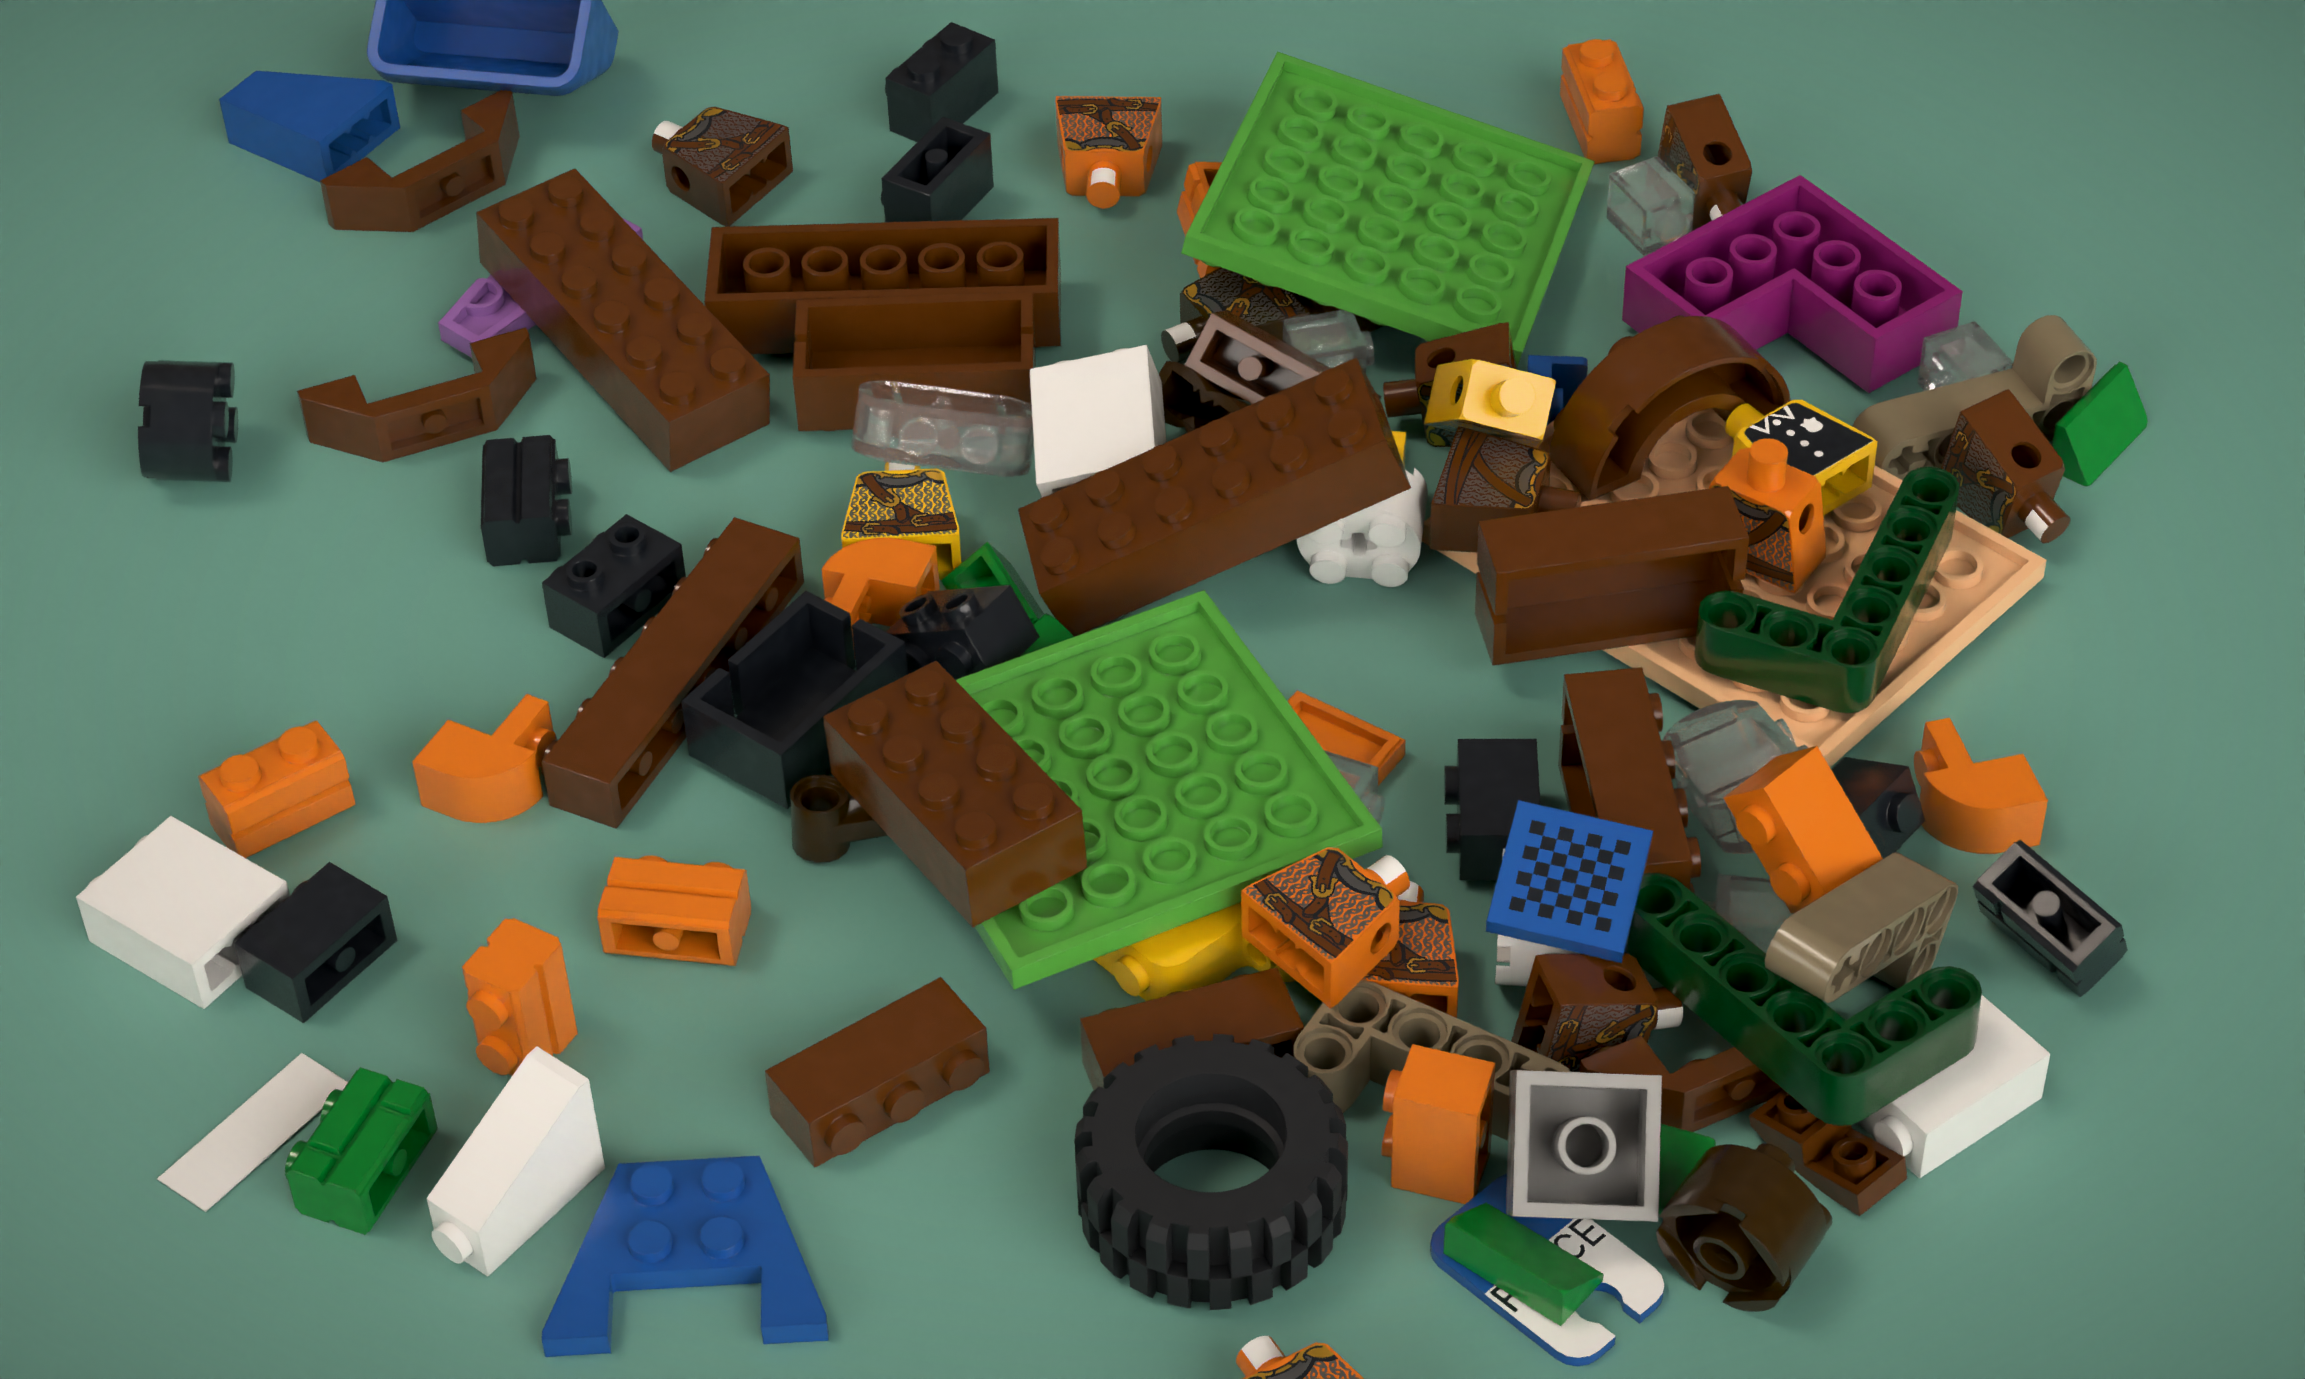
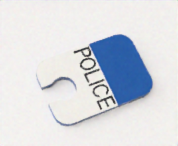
[1430,1173,1664,1367]

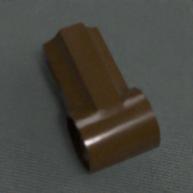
[790,775,888,863]

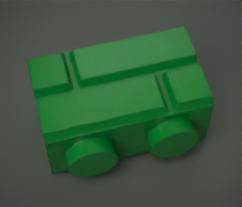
[285,1067,438,1235]

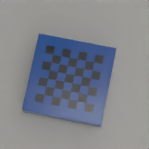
[1486,800,1653,963]

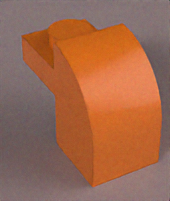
[821,538,940,655]
[412,694,557,823]
[1914,718,2048,854]

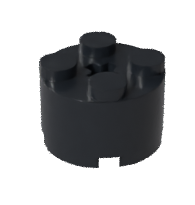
[138,360,238,482]

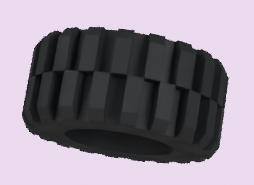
[1074,1034,1348,1310]

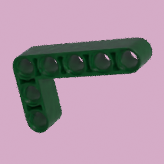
[1694,467,1960,713]
[1625,873,1982,1126]

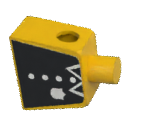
[1725,400,1878,516]

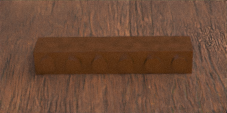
[541,517,804,829]

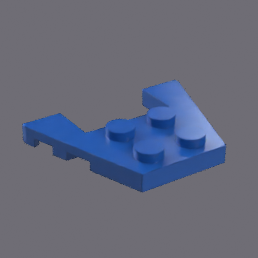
[542,1155,829,1357]

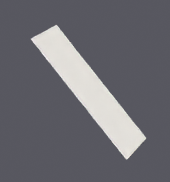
[157,1053,348,1212]

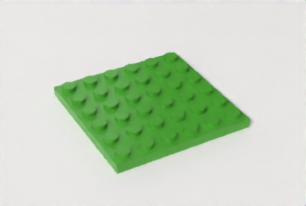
[1181,51,1595,367]
[956,590,1383,990]

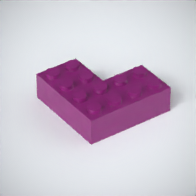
[1622,175,1963,393]

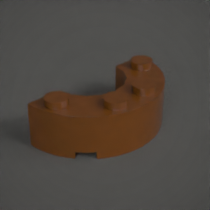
[1549,315,1790,501]

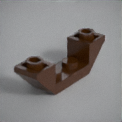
[320,90,520,232]
[297,327,537,463]
[1580,1000,1823,1132]

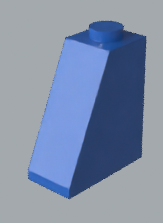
[219,71,400,182]

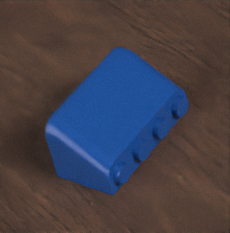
[367,0,619,96]

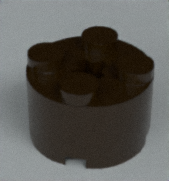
[1656,1143,1833,1312]

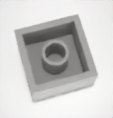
[1506,1070,1662,1222]

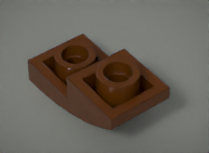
[1749,1089,1907,1216]

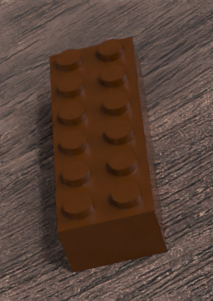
[476,168,770,472]
[704,218,1061,354]
[1018,357,1411,637]

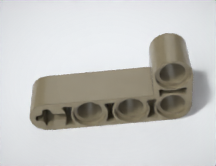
[1852,315,2097,480]
[1765,852,1958,1003]
[1293,979,1571,1141]

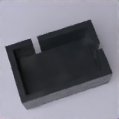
[681,591,908,809]

